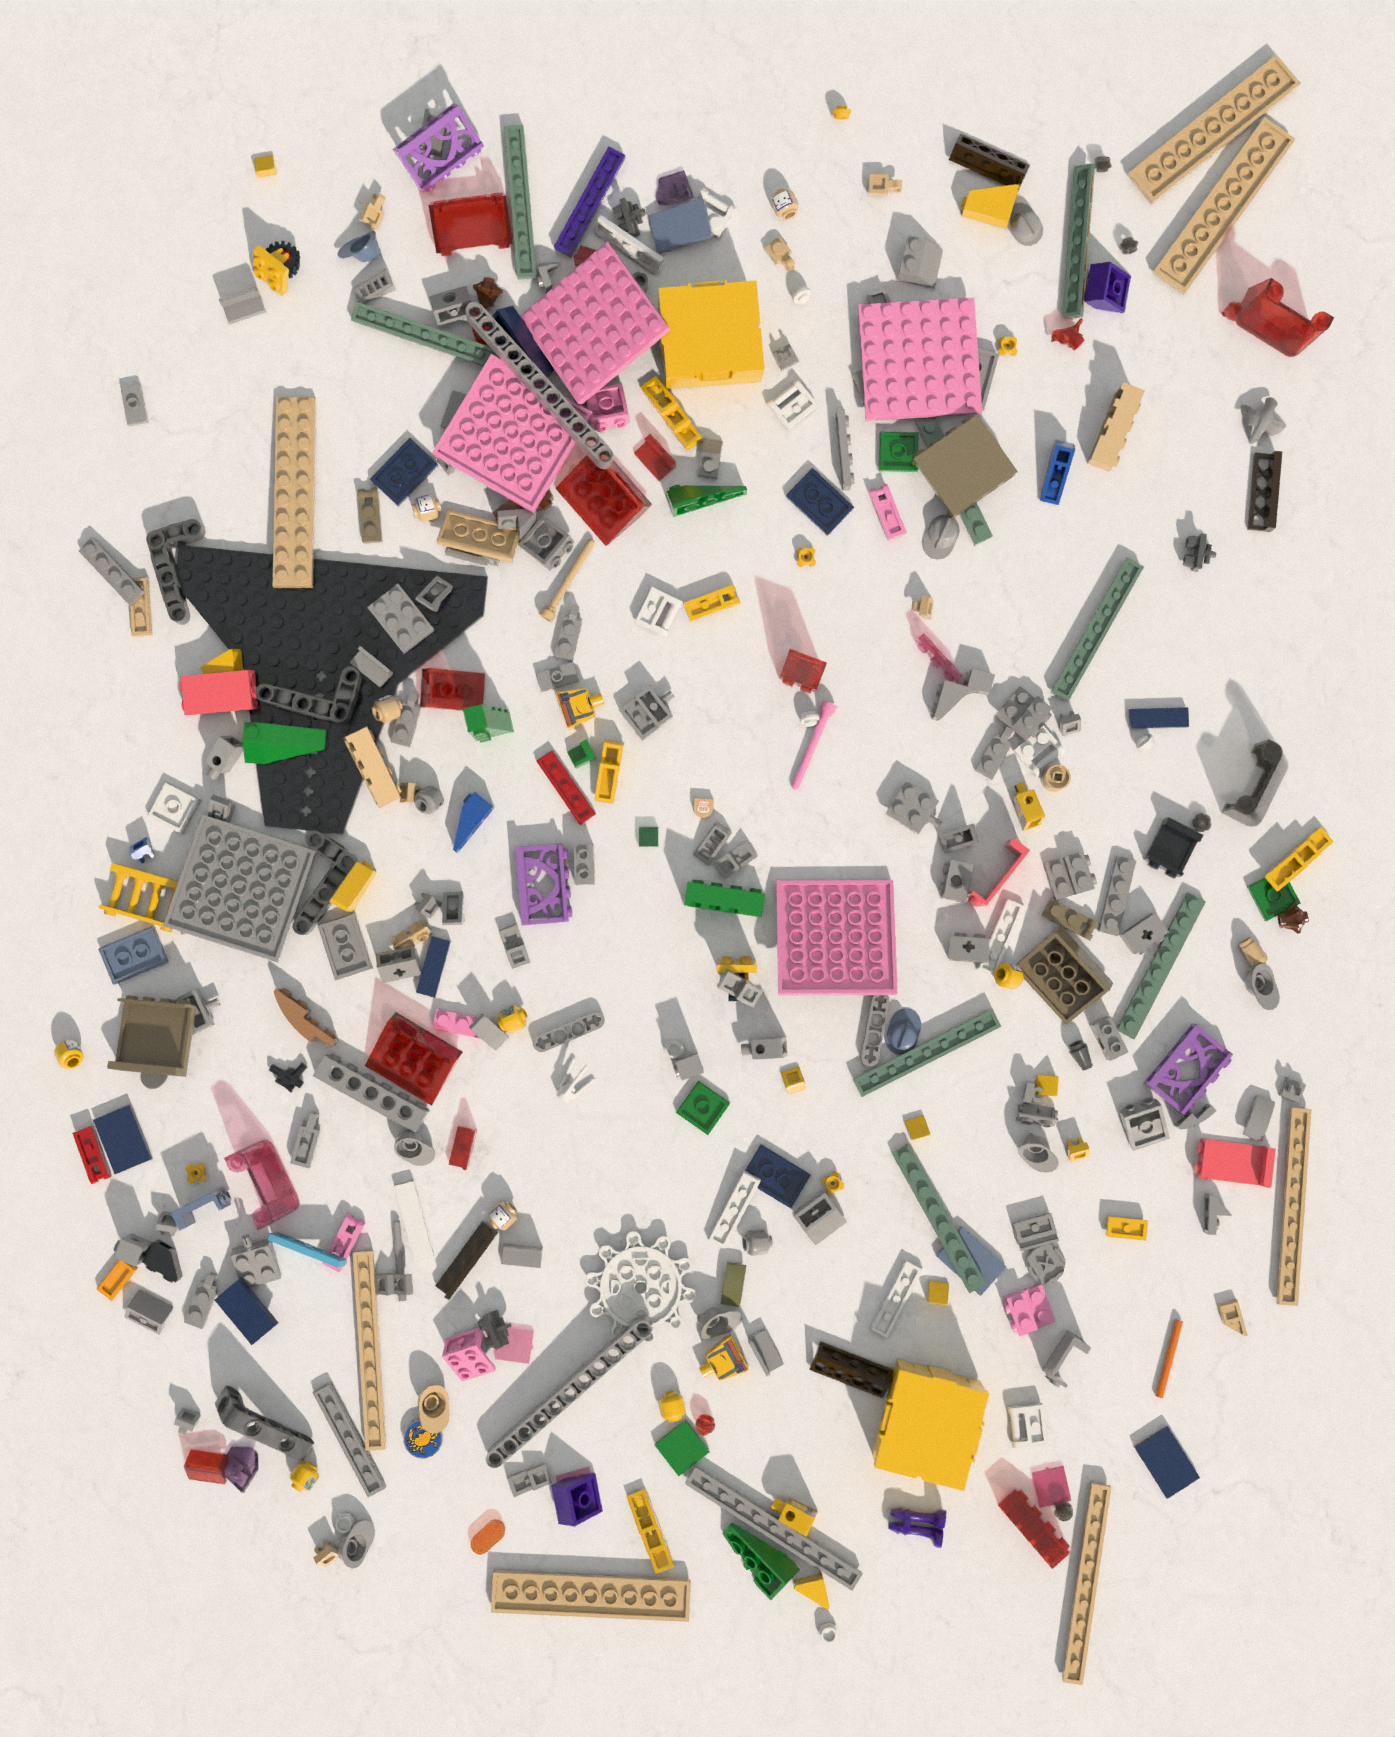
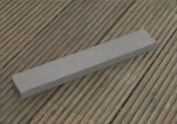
[313,1382,386,1498]

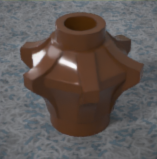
[473,277,503,307]
[1278,903,1309,934]

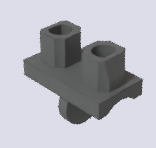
[612,197,646,237]
[1183,533,1217,572]
[478,1310,512,1350]

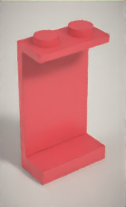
[179,670,259,715]
[968,838,1030,907]
[1194,1138,1276,1188]

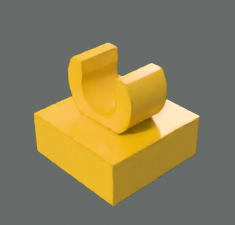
[1068,1137,1090,1162]

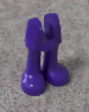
[888,1508,946,1548]

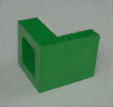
[567,739,596,769]

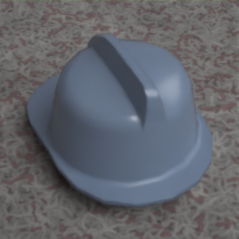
[337,231,381,262]
[885,1009,921,1055]

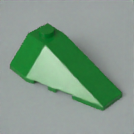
[666,485,747,517]
[242,722,327,764]
[722,1523,800,1601]

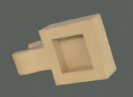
[869,174,902,196]
[358,193,385,230]
[765,236,795,272]

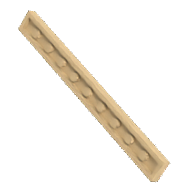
[1276,1107,1312,1306]
[353,1250,386,1451]
[1062,1482,1111,1685]

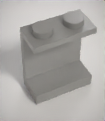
[1042,1330,1091,1388]

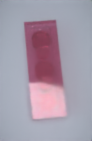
[916,633,963,683]

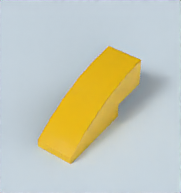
[594,739,624,804]

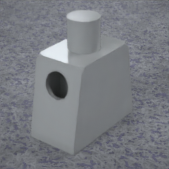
[205,735,243,780]
[741,1036,788,1059]

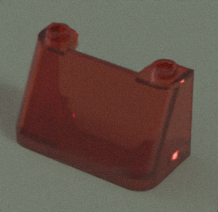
[428,192,513,256]
[1235,278,1334,357]

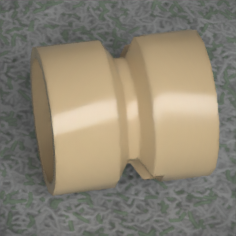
[1041,765,1071,792]

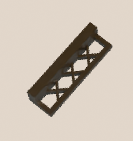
[949,134,1030,191]
[1248,451,1282,532]
[435,1221,498,1300]
[809,1341,893,1398]

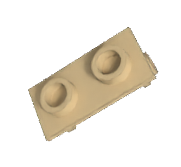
[391,920,433,949]

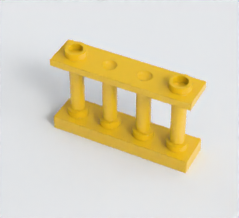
[99,863,178,932]

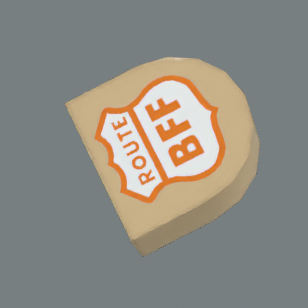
[694,798,714,818]

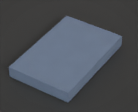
[649,198,713,254]
[98,926,169,985]
[936,1226,1007,1296]

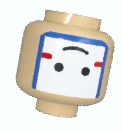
[771,189,799,220]
[411,494,441,522]
[372,695,402,723]
[488,1201,518,1230]

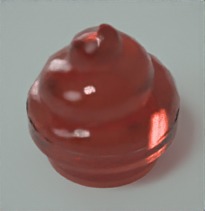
[1221,301,1243,321]
[695,1414,715,1436]

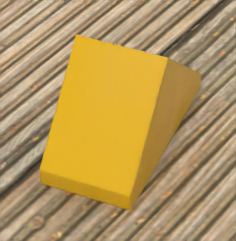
[793,1573,830,1610]

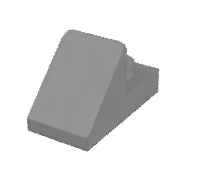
[698,438,723,479]
[497,509,537,539]
[415,576,453,612]
[208,794,235,823]
[939,824,979,853]
[442,891,465,926]
[1204,1193,1232,1235]

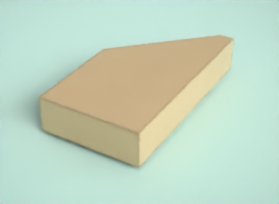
[1217,1299,1248,1336]

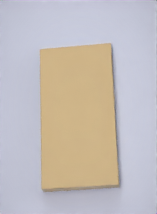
[437,509,520,563]

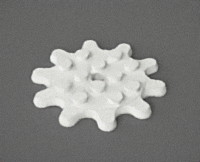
[585,1231,697,1344]

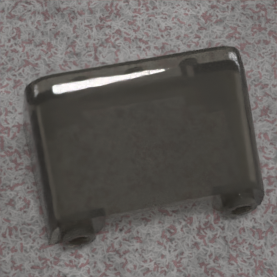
[1221,739,1289,827]

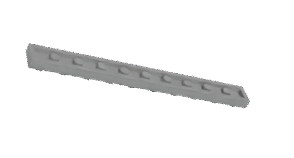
[685,1465,863,1591]

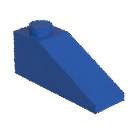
[1040,439,1075,505]
[453,792,494,853]

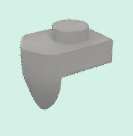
[537,262,561,293]

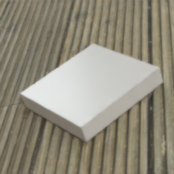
[147,781,201,834]

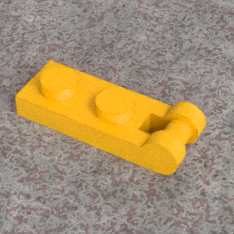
[683,585,741,622]

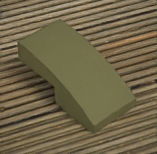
[721,1262,746,1307]

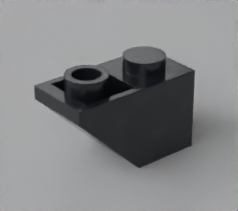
[142,1239,183,1282]

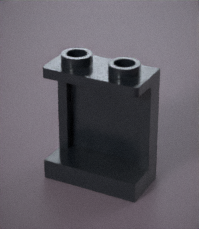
[1143,817,1203,879]

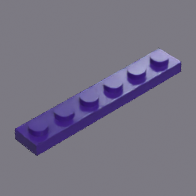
[554,146,626,257]

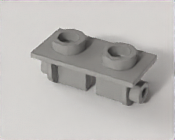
[1016,1103,1059,1128]

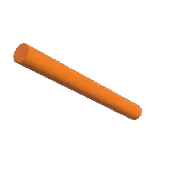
[1155,1319,1183,1398]

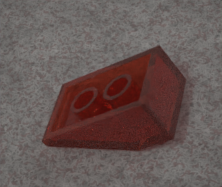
[779,649,827,694]
[420,668,485,711]

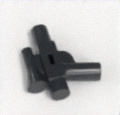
[269,1062,308,1093]

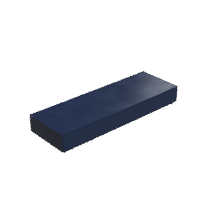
[1129,707,1189,729]
[416,936,451,998]

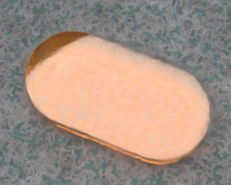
[470,1519,506,1555]

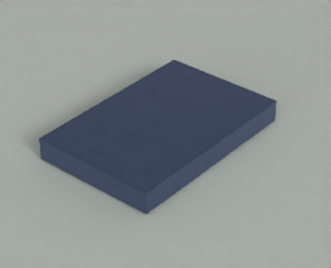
[370,438,439,507]
[786,468,854,536]
[93,1105,153,1174]
[745,1144,811,1208]
[215,1277,279,1345]
[1134,1426,1200,1499]

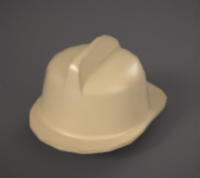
[417,1385,450,1433]

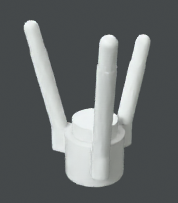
[556,1057,595,1103]

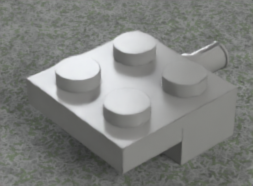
[619,685,675,741]
[885,780,943,835]
[172,989,220,1035]
[230,1234,281,1287]

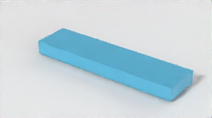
[268,1232,347,1268]

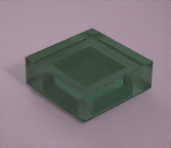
[639,827,659,847]

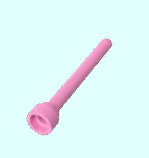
[792,701,837,790]

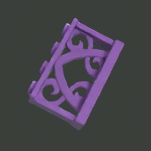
[392,103,484,192]
[515,843,573,926]
[1143,1023,1233,1115]

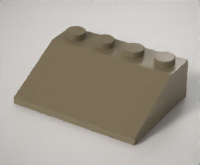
[1016,925,1113,1025]

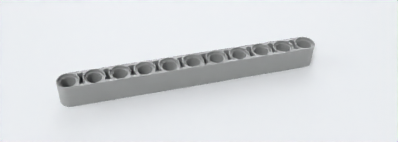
[466,302,613,469]
[486,1315,652,1468]

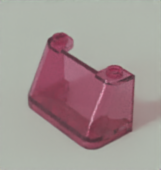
[224,1140,300,1230]

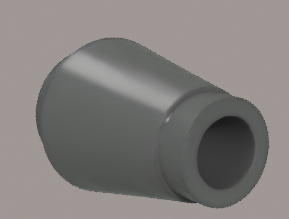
[1068,1040,1093,1070]

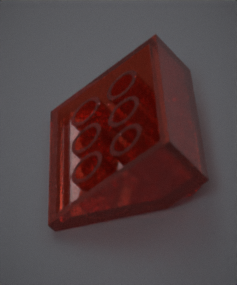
[555,455,652,546]
[365,1012,463,1106]

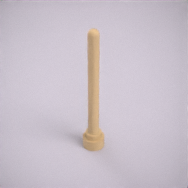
[539,539,595,622]

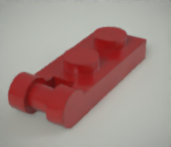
[72,1126,112,1184]

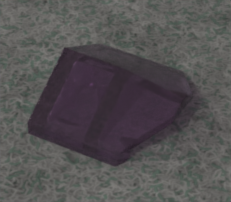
[656,170,694,206]
[217,1447,258,1493]

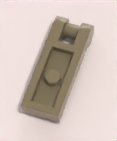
[358,487,383,544]
[1042,898,1099,941]

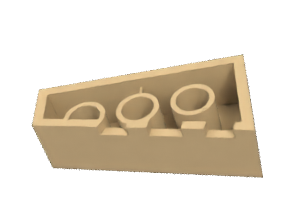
[1087,382,1145,472]
[343,727,401,808]

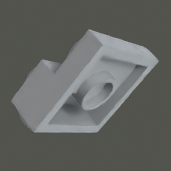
[518,515,575,571]
[996,686,1052,741]
[1043,852,1097,900]
[1119,1098,1170,1151]

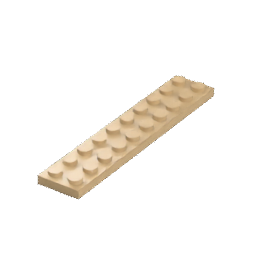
[1127,54,1301,205]
[1153,117,1295,295]
[272,397,316,588]
[491,1570,691,1622]

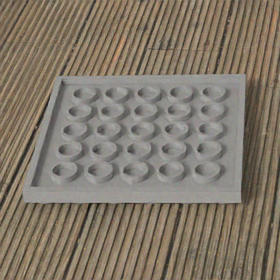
[163,814,316,962]

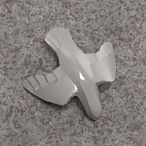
[1241,397,1286,444]

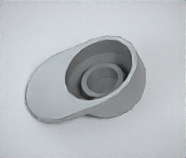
[394,1130,435,1166]

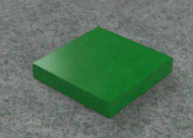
[879,432,918,472]
[1247,877,1301,921]
[676,1080,730,1135]
[654,1419,710,1477]

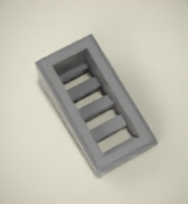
[353,269,396,304]
[693,821,732,866]

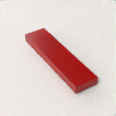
[536,750,596,825]

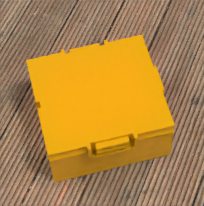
[658,280,765,389]
[872,1359,989,1491]

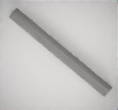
[392,1221,407,1301]

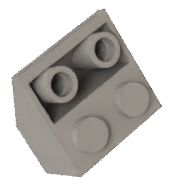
[792,1190,847,1245]

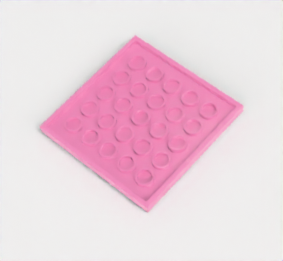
[520,241,671,405]
[858,298,982,421]
[432,354,593,513]
[776,880,898,996]

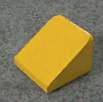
[254,155,277,178]
[781,1067,806,1095]
[1036,1075,1059,1096]
[905,1115,931,1140]
[927,1280,949,1305]

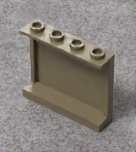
[912,414,1018,519]
[107,995,196,1077]

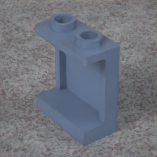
[171,1187,231,1231]

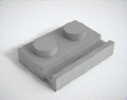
[1013,1213,1059,1251]

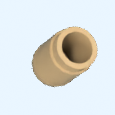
[1239,936,1268,967]

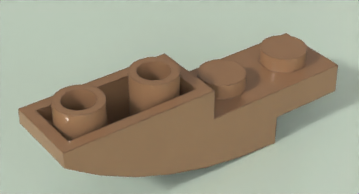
[274,988,338,1047]

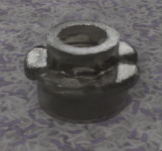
[1093,156,1112,172]
[1119,237,1139,254]
[1192,813,1212,832]
[1054,1502,1073,1521]

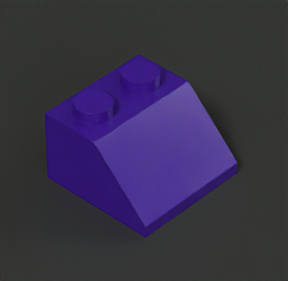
[1084,262,1131,313]
[551,1473,603,1527]

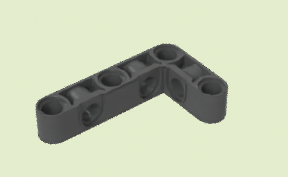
[146,519,206,625]
[255,666,362,724]
[293,831,358,935]
[215,1386,314,1461]

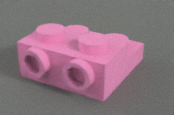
[586,383,630,432]
[1003,1283,1055,1336]

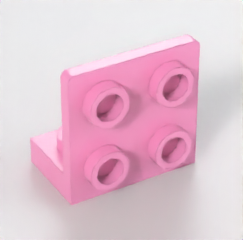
[442,1328,496,1381]

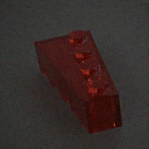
[998,1488,1070,1569]

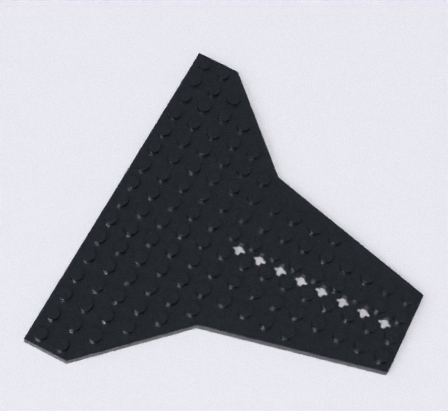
[177,545,488,834]

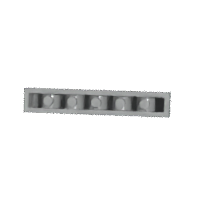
[313,1053,429,1133]

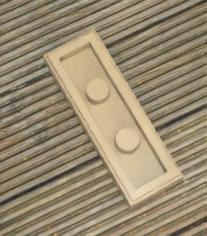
[130,577,153,637]

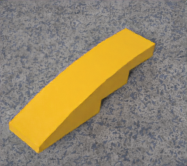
[640,376,703,451]
[1264,827,1334,892]
[626,1489,675,1574]

